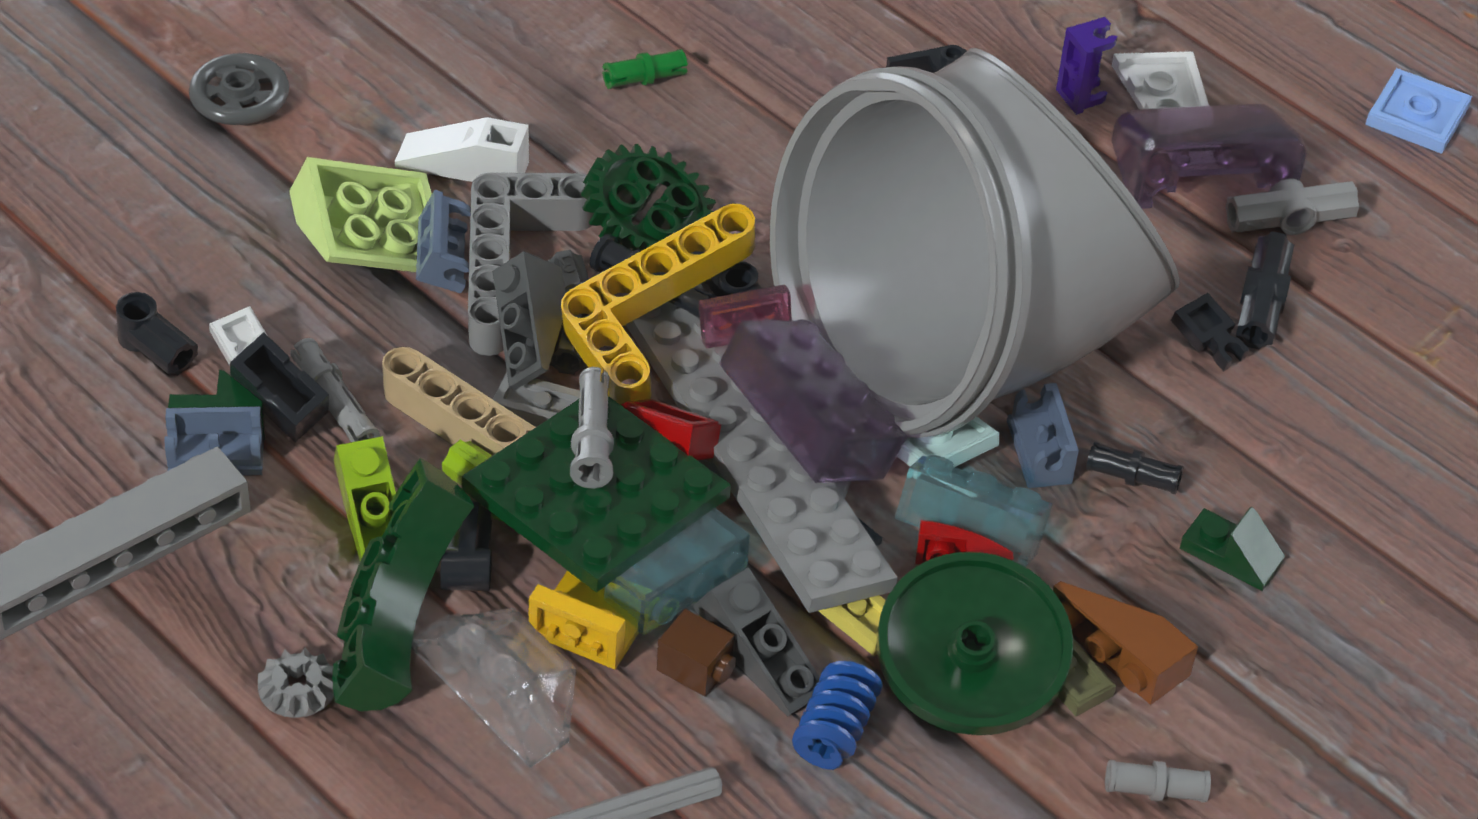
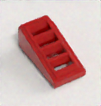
[621,399,721,460]

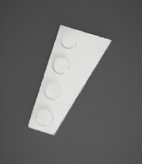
[1112,51,1226,176]

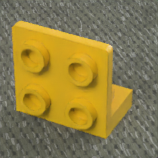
[528,570,657,670]

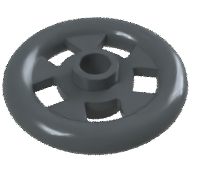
[189,53,289,125]

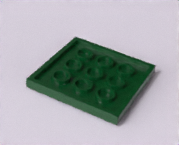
[461,396,731,593]

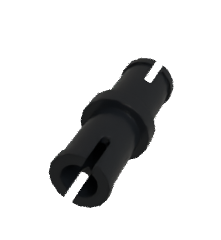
[1086,442,1184,494]

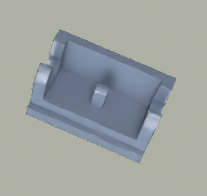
[416,190,471,294]
[1007,383,1079,488]
[164,406,264,476]

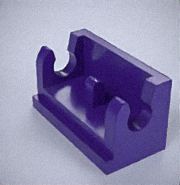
[1056,17,1117,115]

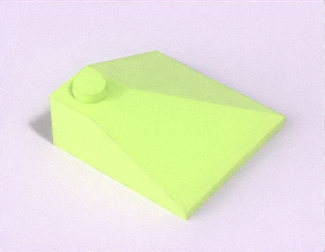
[289,157,432,272]

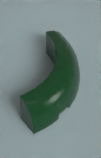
[332,458,474,711]

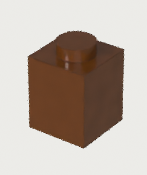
[657,609,736,697]

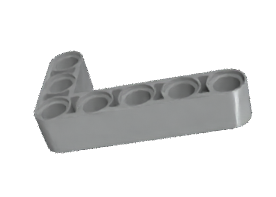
[468,173,594,356]

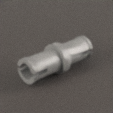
[1105,760,1211,802]

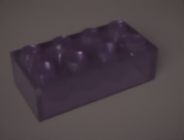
[719,319,907,483]

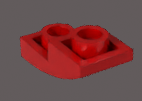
[915,520,1014,565]

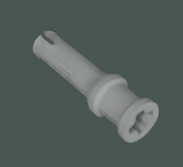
[570,367,614,489]

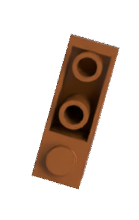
[1053,581,1198,705]

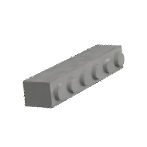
[0,446,251,640]

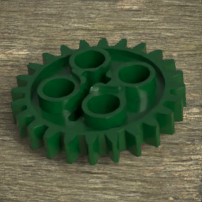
[581,144,716,251]

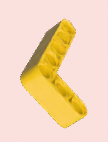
[561,204,755,405]

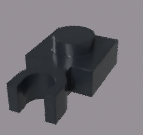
[1171,293,1249,372]

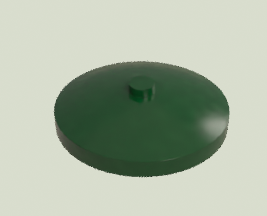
[877,552,1073,735]

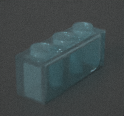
[895,455,1053,567]
[604,508,750,636]

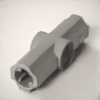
[1225,179,1359,235]

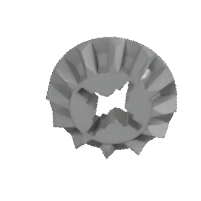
[258,647,334,718]

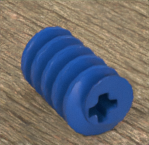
[792,661,883,770]

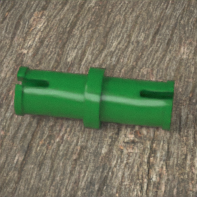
[602,49,688,89]

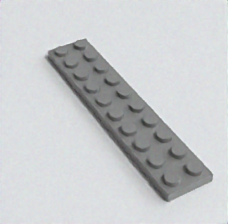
[626,284,898,613]

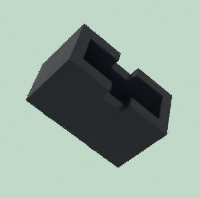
[230,332,329,443]

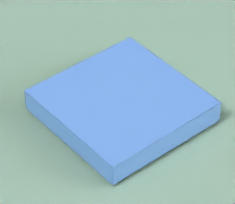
[1365,68,1472,154]

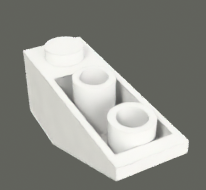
[395,117,529,182]

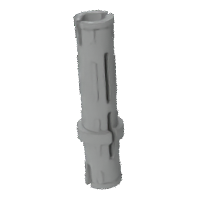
[290,338,380,442]

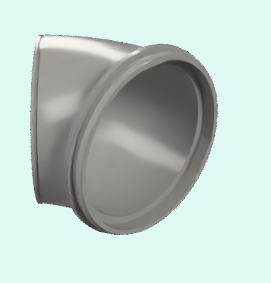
[770,48,1180,438]

